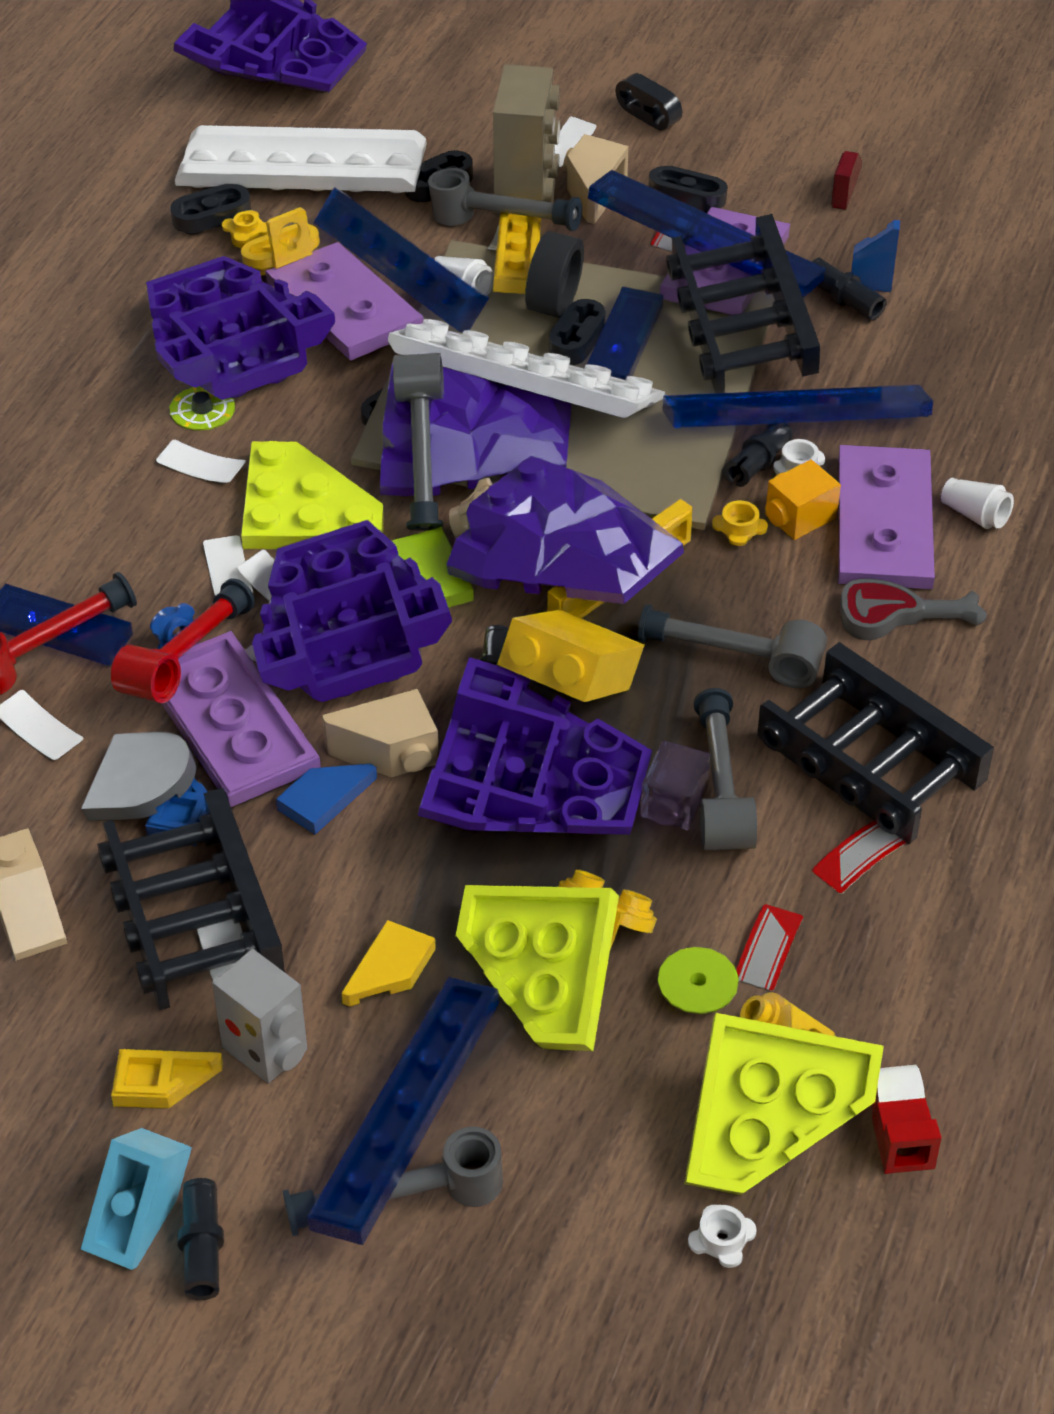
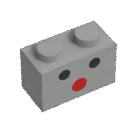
[212,948,307,1084]

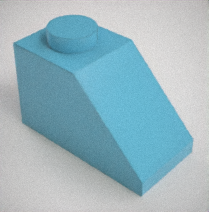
[81,1128,192,1270]

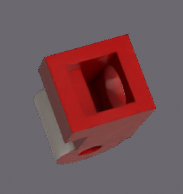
[871,1065,942,1174]

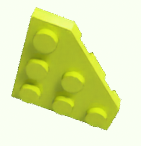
[241,441,384,549]
[456,885,619,1051]
[684,1013,884,1195]

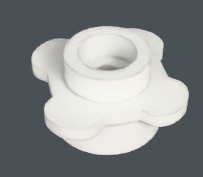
[774,439,825,474]
[688,1205,756,1268]

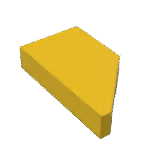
[342,920,436,1007]
[111,1049,223,1109]

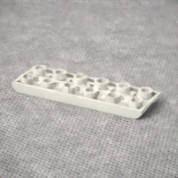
[175,125,427,193]
[388,319,665,418]

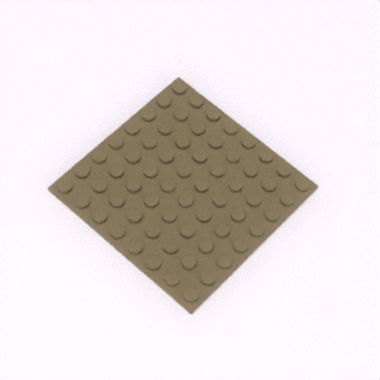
[351,240,775,530]

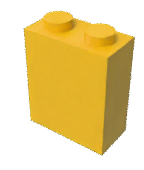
[497,609,644,702]

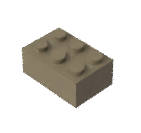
[493,64,561,219]

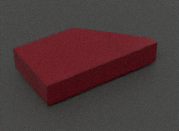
[831,151,862,210]

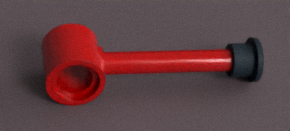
[0,572,137,695]
[111,578,255,703]

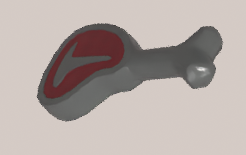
[840,579,987,640]

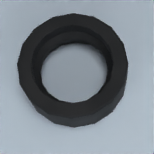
[525,231,584,318]

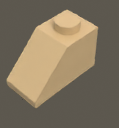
[563,134,629,224]
[322,689,439,777]
[0,828,67,961]

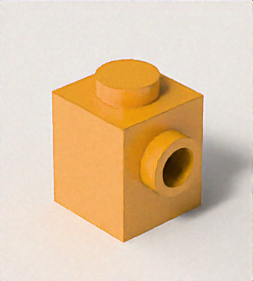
[765,459,841,540]

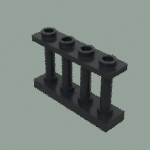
[666,214,820,394]
[757,642,994,844]
[97,788,285,1010]

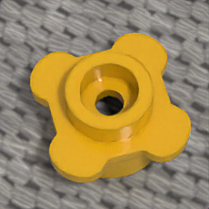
[222,210,268,249]
[712,500,768,546]

